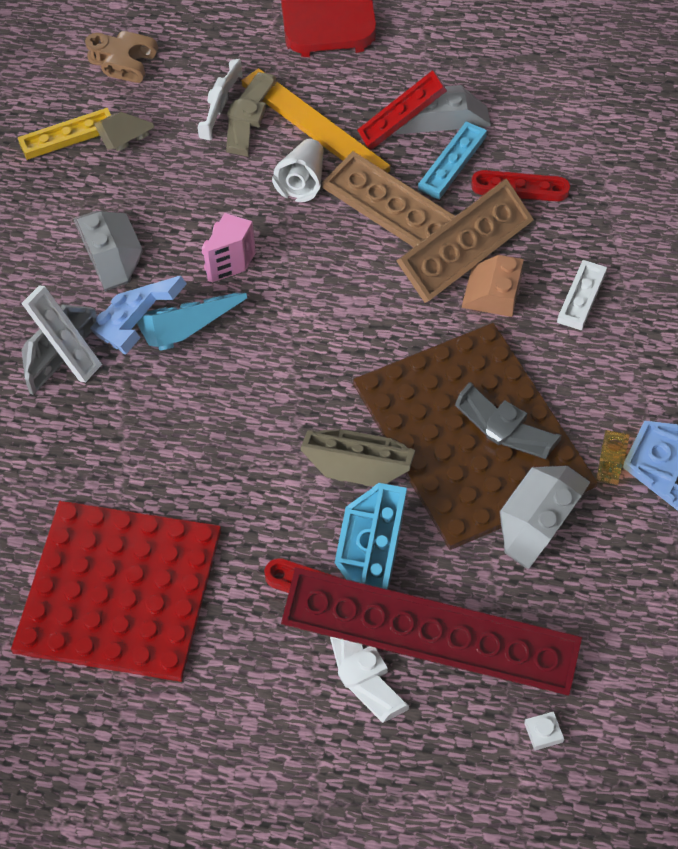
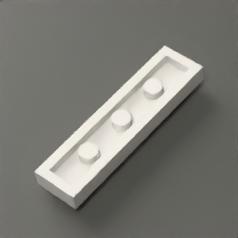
[22,286,102,382]

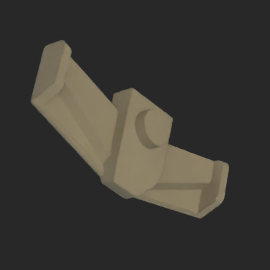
[226,72,276,157]

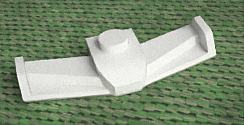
[198,59,243,140]
[330,637,409,723]

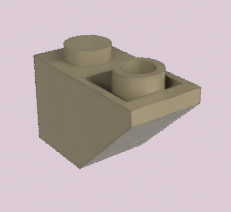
[94,112,154,151]

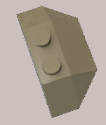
[301,429,415,486]

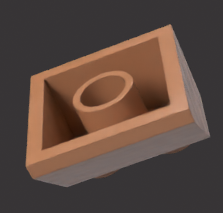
[462,255,524,317]

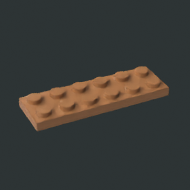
[322,151,455,247]
[396,179,534,303]

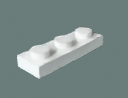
[557,260,607,330]

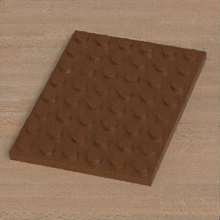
[353,323,598,550]

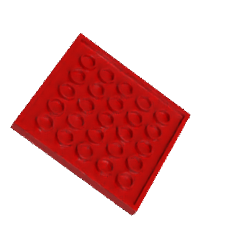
[11,501,221,682]

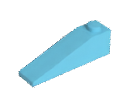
[137,293,247,350]

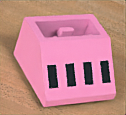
[202,213,256,282]

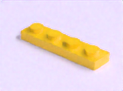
[18,108,111,160]

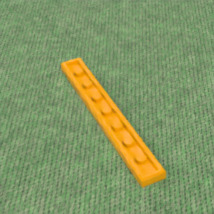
[241,68,390,173]

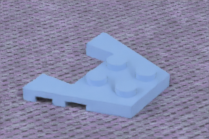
[90,276,187,354]
[623,421,678,510]

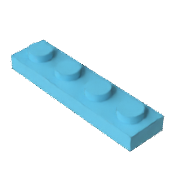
[418,122,487,200]

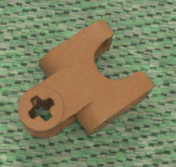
[85,31,158,83]

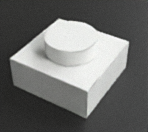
[524,711,564,751]

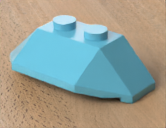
[335,483,407,590]

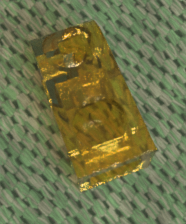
[596,430,630,485]

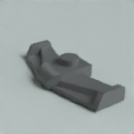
[455,382,562,459]

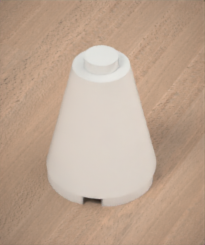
[272,139,324,202]

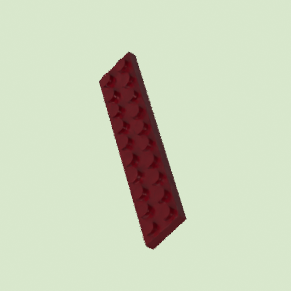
[281,567,582,696]

